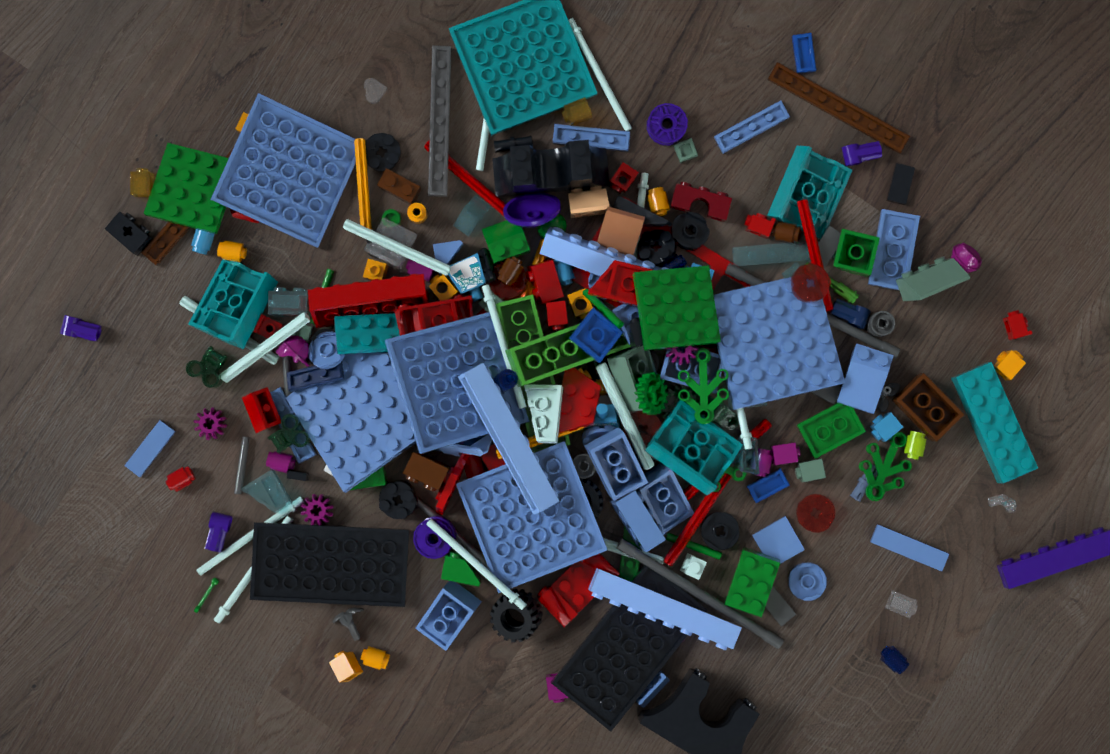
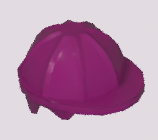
[951,243,982,273]
[276,336,310,367]

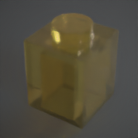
[562,97,592,126]
[130,168,154,197]

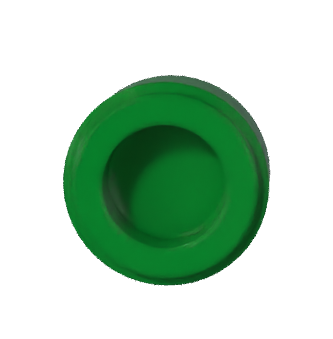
[382,209,401,228]

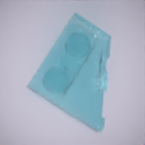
[241,470,293,513]

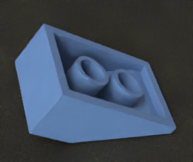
[837,343,894,414]
[635,463,694,533]
[415,581,482,651]

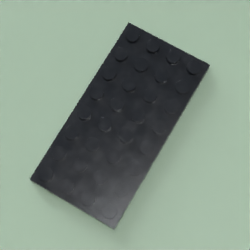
[250,522,409,607]
[551,565,707,732]

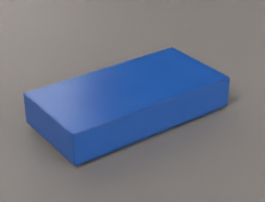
[792,33,816,74]
[746,468,790,503]

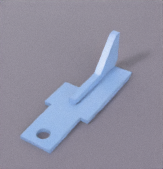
[435,434,492,457]

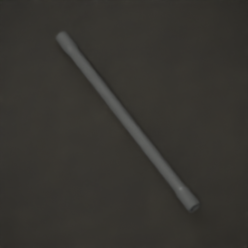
[725,263,900,359]
[617,539,784,649]

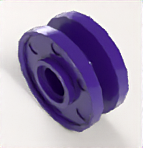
[647,103,688,146]
[413,516,457,559]

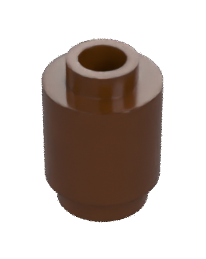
[772,221,801,243]
[497,257,524,287]

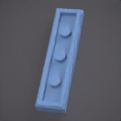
[714,100,790,154]
[553,124,630,152]
[270,387,317,464]
[870,524,949,571]

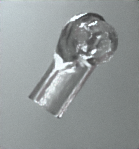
[988,494,1017,513]

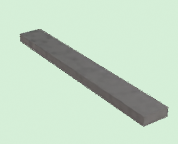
[428,46,451,197]

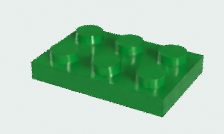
[796,403,866,459]

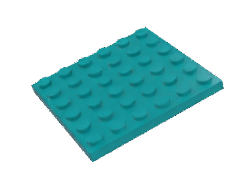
[449,0,598,136]

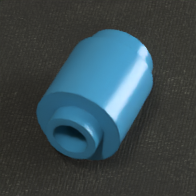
[191,229,215,255]
[554,260,575,287]

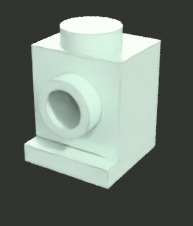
[680,553,707,580]

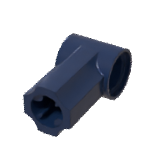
[830,298,871,329]

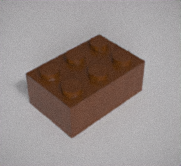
[892,373,964,442]
[403,451,451,492]

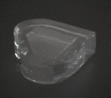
[364,78,388,104]

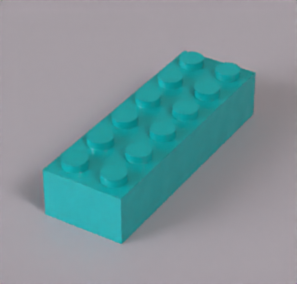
[951,362,1038,484]

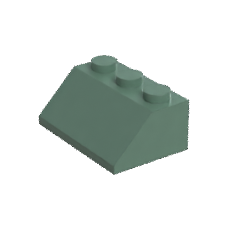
[896,256,970,301]
[607,346,657,411]

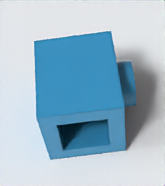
[870,412,903,442]

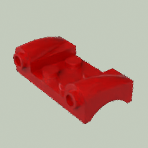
[395,295,473,336]
[537,553,620,627]

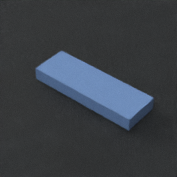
[124,420,176,477]

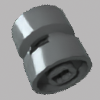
[866,311,895,337]
[572,453,596,479]

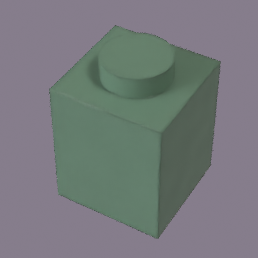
[795,458,826,482]

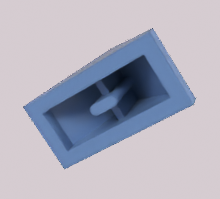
[433,240,464,275]

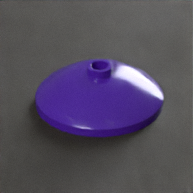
[503,193,561,228]

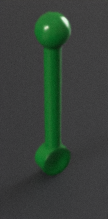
[194,578,219,613]

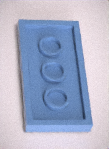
[868,209,920,290]

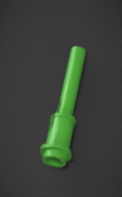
[803,262,859,304]

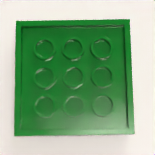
[143,143,229,234]
[633,265,721,351]

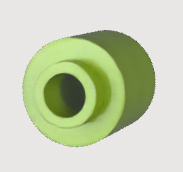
[904,431,927,460]

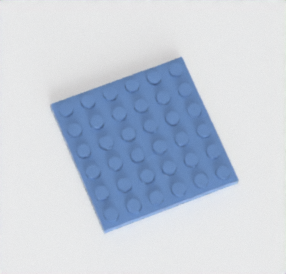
[210,93,356,248]
[714,272,845,410]
[385,312,529,454]
[285,352,416,493]
[456,441,608,593]

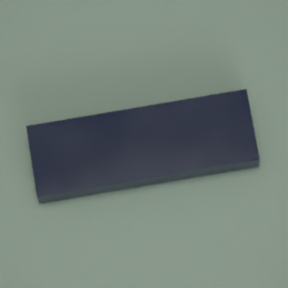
[286,361,345,392]

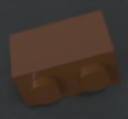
[377,168,422,205]

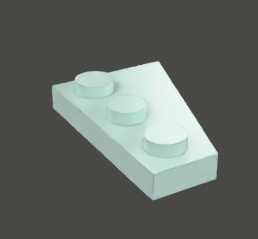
[524,384,563,444]

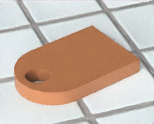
[597,206,645,255]

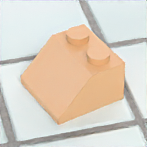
[568,186,609,218]

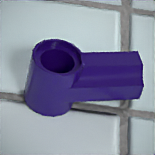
[842,141,882,167]
[60,315,101,341]
[205,511,233,552]

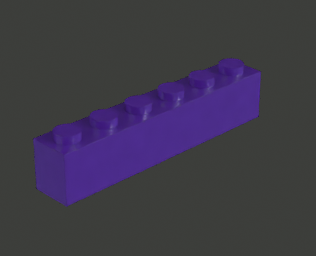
[997,527,1110,589]

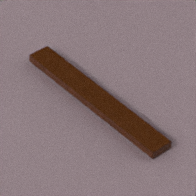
[767,62,910,154]
[141,147,234,266]

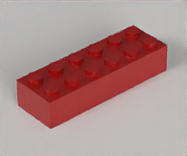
[308,274,429,328]

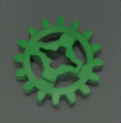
[634,372,668,415]

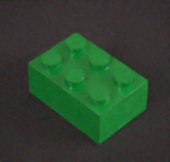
[725,547,780,618]

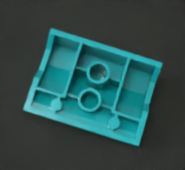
[767,145,852,239]
[188,259,278,349]
[644,400,743,495]

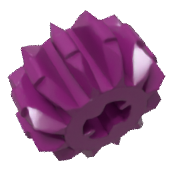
[665,346,698,365]
[194,407,227,440]
[301,494,334,525]

